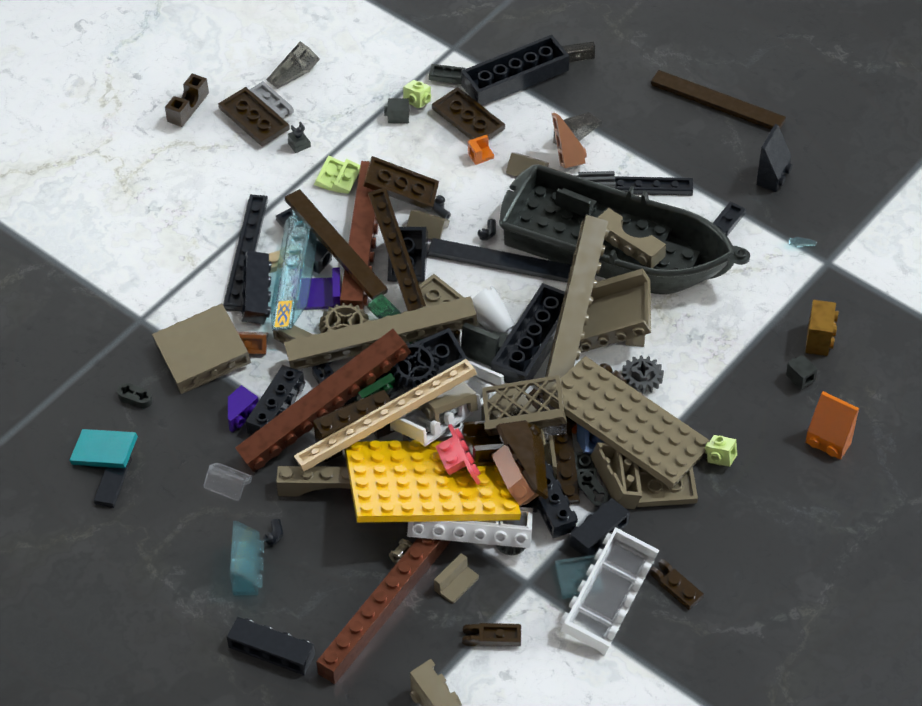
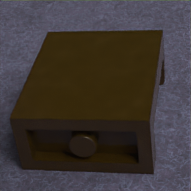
[462,421,505,467]

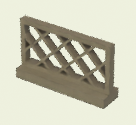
[482,375,567,436]

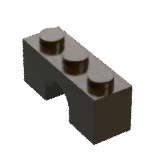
[165,73,209,127]

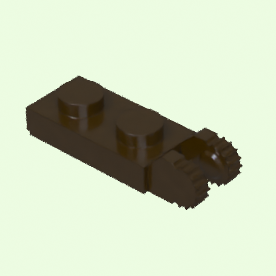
[649,559,704,610]
[462,623,521,646]

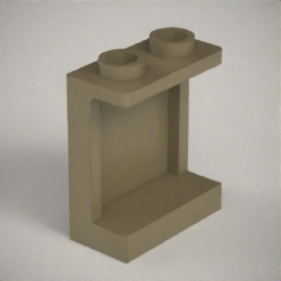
[418,382,478,423]

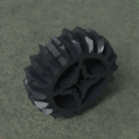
[388,340,440,390]

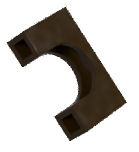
[313,390,395,462]

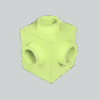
[403,80,431,108]
[705,435,737,467]

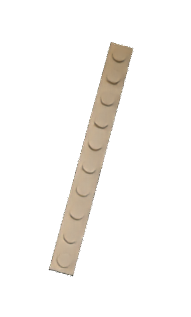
[294,359,477,471]

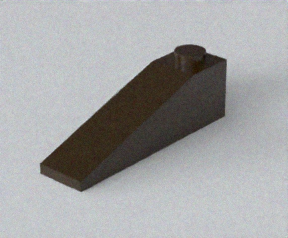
[496,420,548,499]

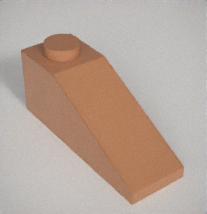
[551,112,587,168]
[492,445,538,506]

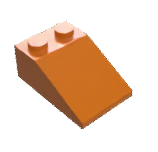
[805,391,859,460]

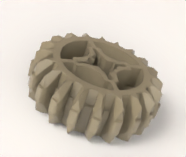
[319,302,369,333]

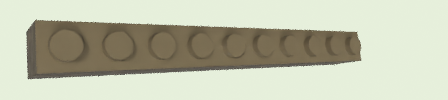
[541,215,609,395]
[284,296,478,370]

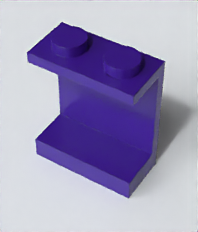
[291,267,341,310]

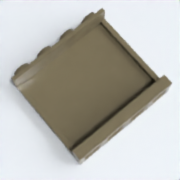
[578,268,651,352]
[152,303,251,394]

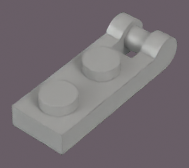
[249,81,294,119]

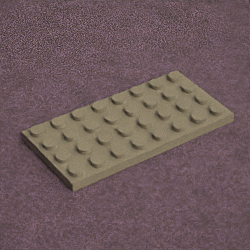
[542,356,710,488]

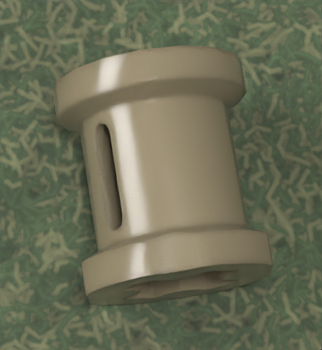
[389,539,412,564]

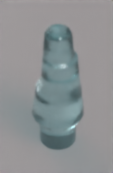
[788,237,817,247]

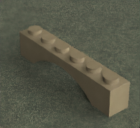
[276,466,351,496]

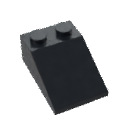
[756,124,793,192]
[387,227,428,282]

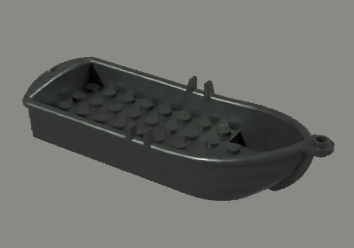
[499,164,750,294]

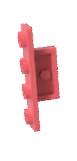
[435,424,481,485]

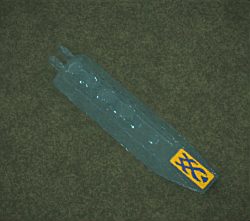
[271,210,318,331]

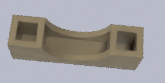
[597,208,666,268]

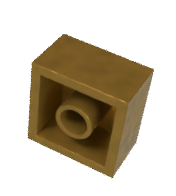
[805,300,839,356]

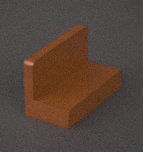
[238,332,269,354]

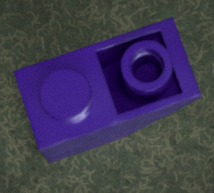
[228,385,259,432]

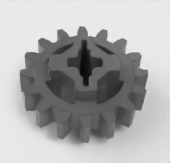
[622,355,664,394]

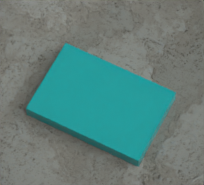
[69,429,138,468]

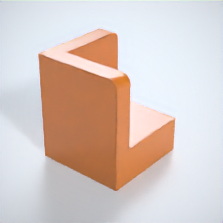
[468,135,494,165]

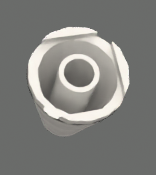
[472,286,515,335]

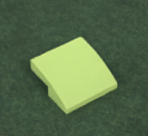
[314,155,360,194]

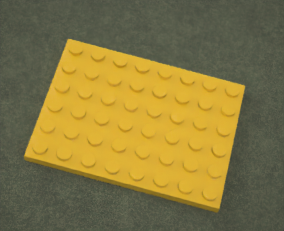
[344,440,521,523]

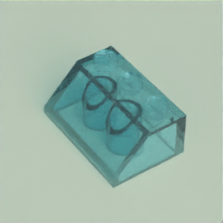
[230,521,264,595]

